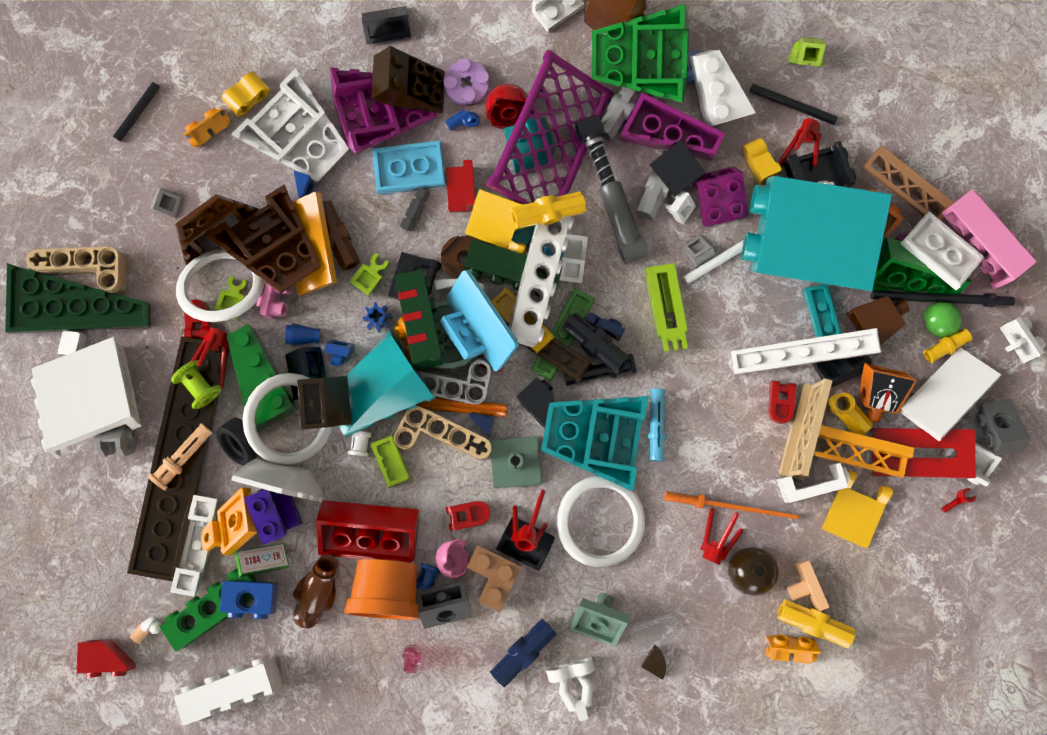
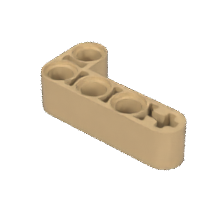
[26,246,127,295]
[394,406,492,460]

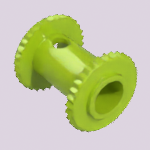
[171,360,221,409]

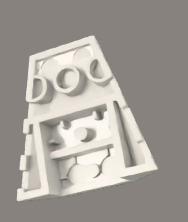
[231,68,349,183]
[231,457,326,502]

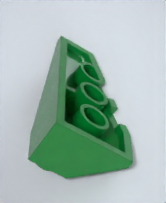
[873,237,972,294]

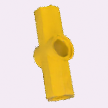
[510,191,586,229]
[777,599,855,649]

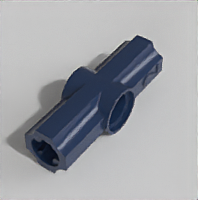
[490,618,557,688]

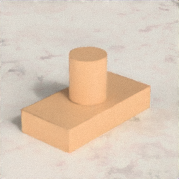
[787,560,829,611]

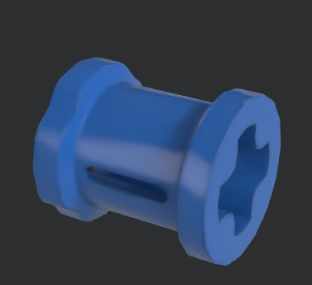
[416,563,440,590]

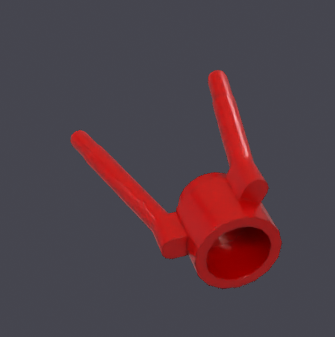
[778,118,822,167]
[190,327,229,389]
[511,489,548,551]
[700,508,744,565]

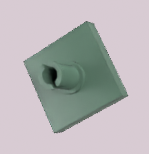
[490,436,542,489]
[569,593,630,647]

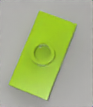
[370,435,411,488]

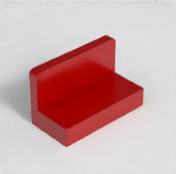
[446,159,476,213]

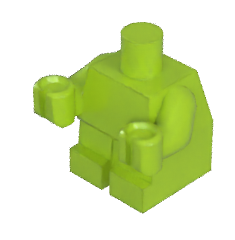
[788,36,826,67]

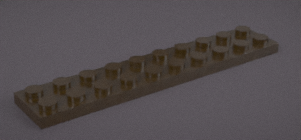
[127,336,230,582]

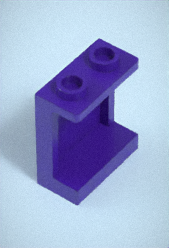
[244,488,303,545]

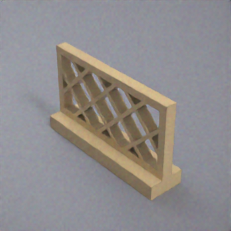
[778,379,832,481]

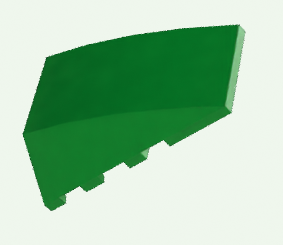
[592,4,690,103]

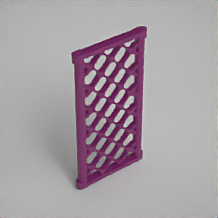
[486,50,614,204]

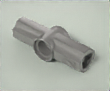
[601,87,643,141]
[636,149,669,220]

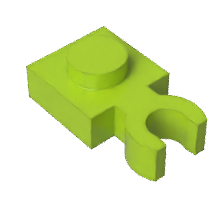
[349,253,390,297]
[214,276,247,319]

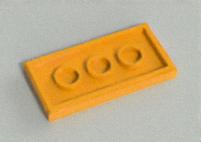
[293,192,337,296]

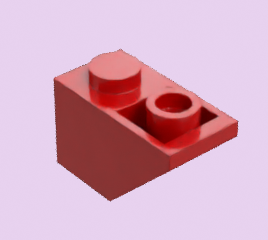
[77,639,136,678]

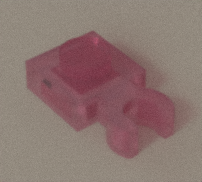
[402,645,422,674]

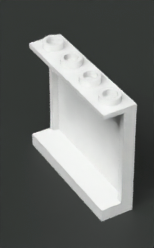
[31,337,141,459]

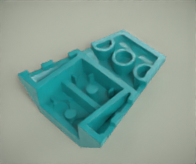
[339,329,435,437]
[541,396,648,491]

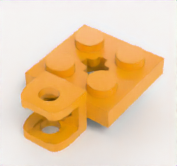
[201,487,257,556]

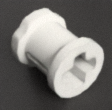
[347,431,372,457]

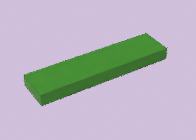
[530,288,595,381]

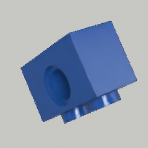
[220,580,278,619]

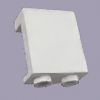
[777,463,850,503]

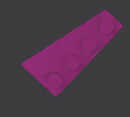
[620,93,726,161]

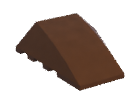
[584,0,647,30]
[205,184,321,294]
[175,194,260,266]

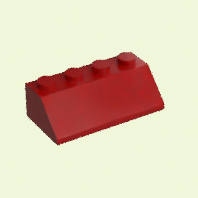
[316,500,419,564]

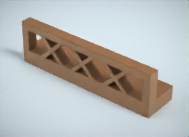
[862,145,954,220]

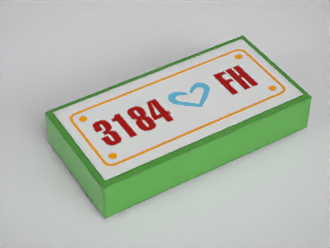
[234,543,289,577]

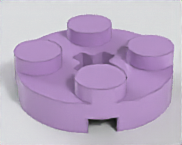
[444,58,489,106]

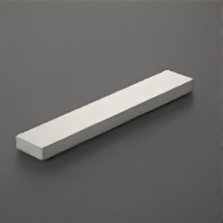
[731,328,881,375]

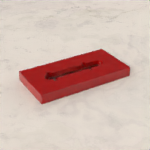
[872,428,976,479]

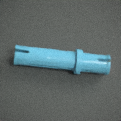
[648,388,667,461]

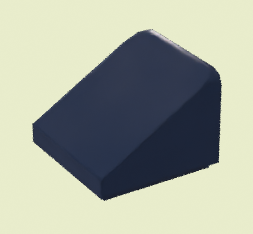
[470,412,494,437]

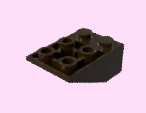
[371,46,445,113]

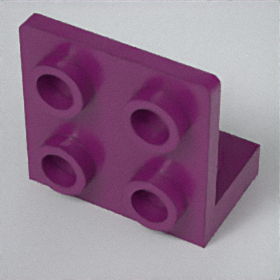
[692,166,748,227]

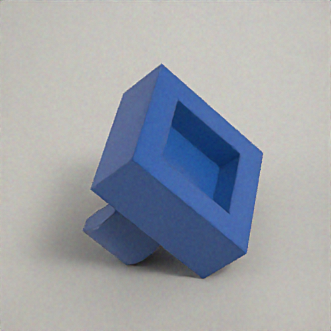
[325,339,355,366]

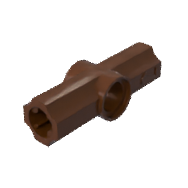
[323,200,361,271]

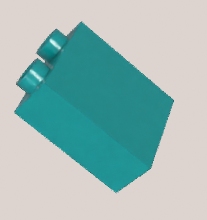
[741,176,892,291]

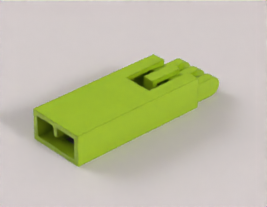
[644,263,688,352]

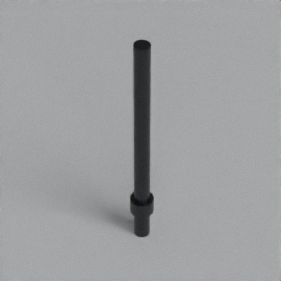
[871,290,1015,307]

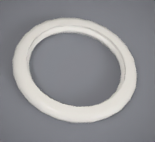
[176,248,265,322]
[243,373,332,465]
[557,476,645,568]

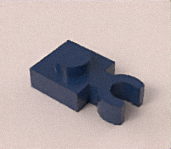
[585,312,625,341]

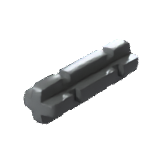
[400,188,430,232]

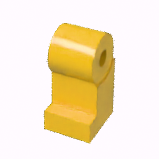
[742,138,782,185]

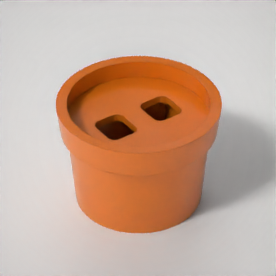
[344,559,419,620]

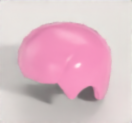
[435,539,470,578]

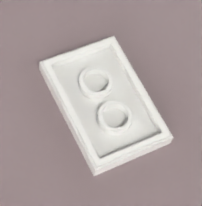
[900,211,985,290]

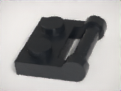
[388,252,442,300]

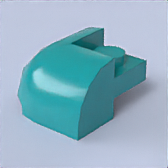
[503,117,554,177]

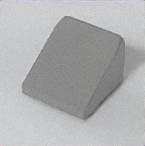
[150,187,183,218]
[681,235,715,269]

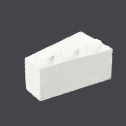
[689,50,756,126]

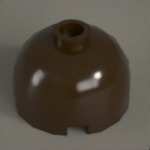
[728,547,779,596]

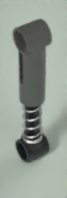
[575,114,648,264]

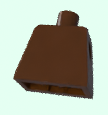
[846,296,910,345]

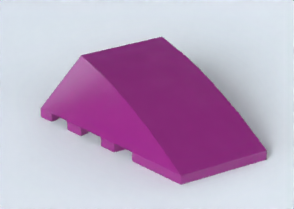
[330,67,437,154]

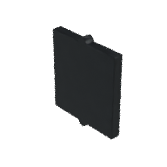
[650,140,705,197]

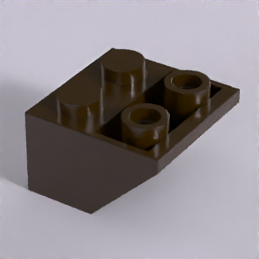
[297,376,351,430]

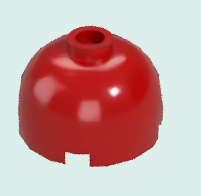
[485,84,532,129]

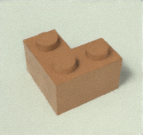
[466,545,522,612]

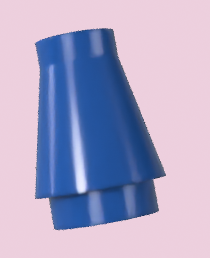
[285,323,320,346]

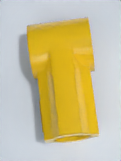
[827,393,873,435]

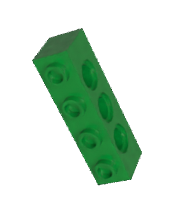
[160,568,257,652]

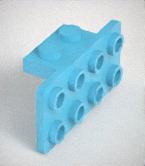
[440,270,519,371]

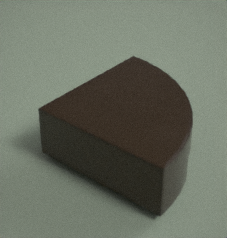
[641,644,666,680]

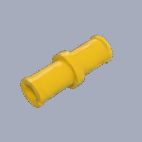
[923,328,972,364]

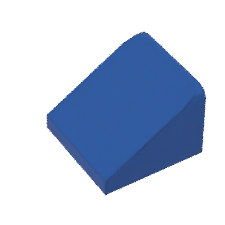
[294,171,314,198]

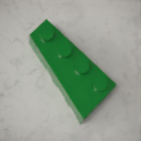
[227,324,299,432]

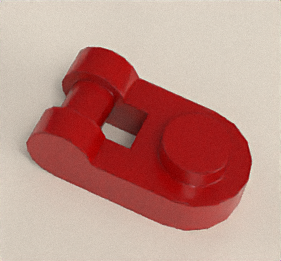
[184,299,211,340]
[768,380,796,424]
[445,501,490,531]

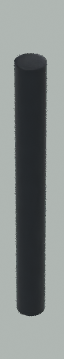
[749,83,838,125]

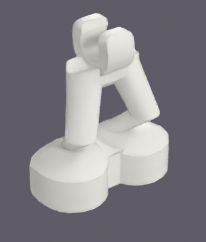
[546,657,595,721]

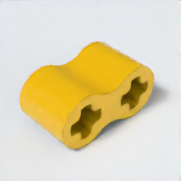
[222,71,270,117]

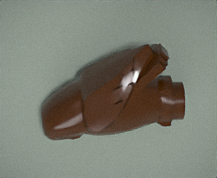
[293,554,339,629]

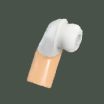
[130,616,163,644]

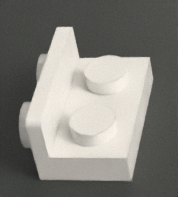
[532,0,584,33]

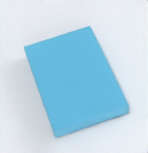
[372,140,446,195]

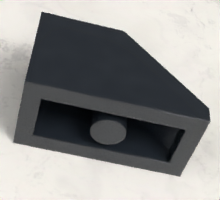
[516,377,554,429]

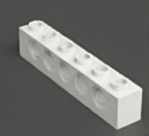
[508,216,574,347]

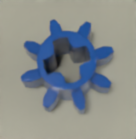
[362,302,393,333]

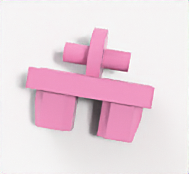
[256,283,293,320]

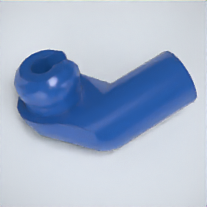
[445,110,480,131]

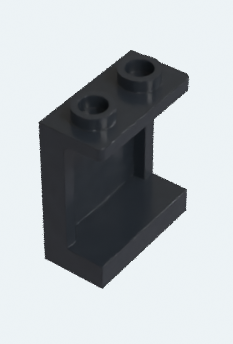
[782,141,856,188]

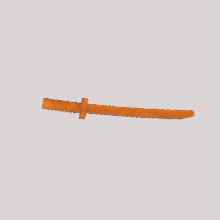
[664,491,799,519]

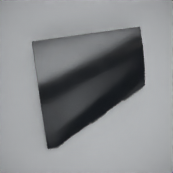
[812,355,872,388]

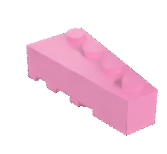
[942,189,1036,290]

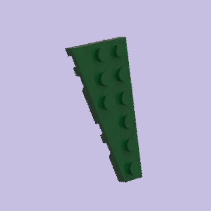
[5,263,151,334]

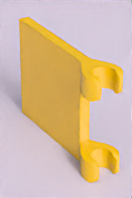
[465,189,527,254]
[822,470,893,549]

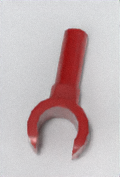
[941,488,976,513]

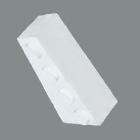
[174,656,284,726]

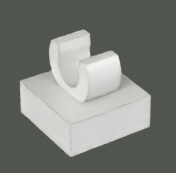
[665,191,696,224]

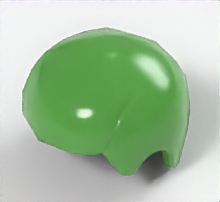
[922,302,962,338]

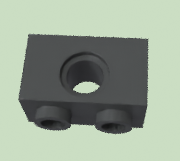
[976,399,1030,456]
[416,580,472,629]

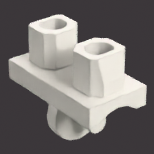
[1000,317,1046,363]

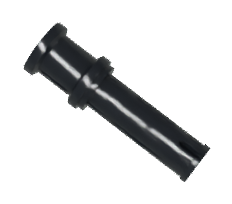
[564,353,637,386]

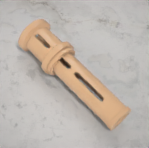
[148,423,213,490]

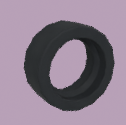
[216,418,259,465]

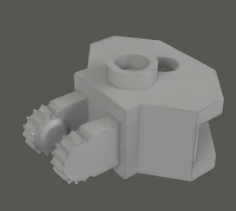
[95,424,138,457]

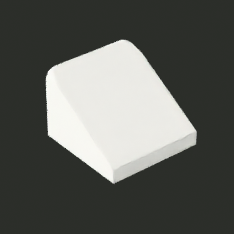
[57,331,87,355]

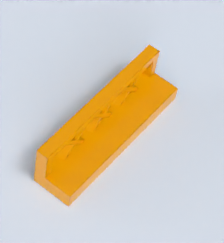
[813,425,914,478]

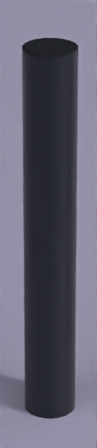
[113,82,160,142]

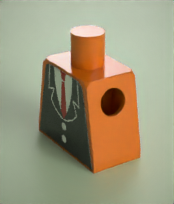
[858,363,916,423]

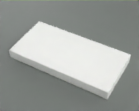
[899,347,1001,441]

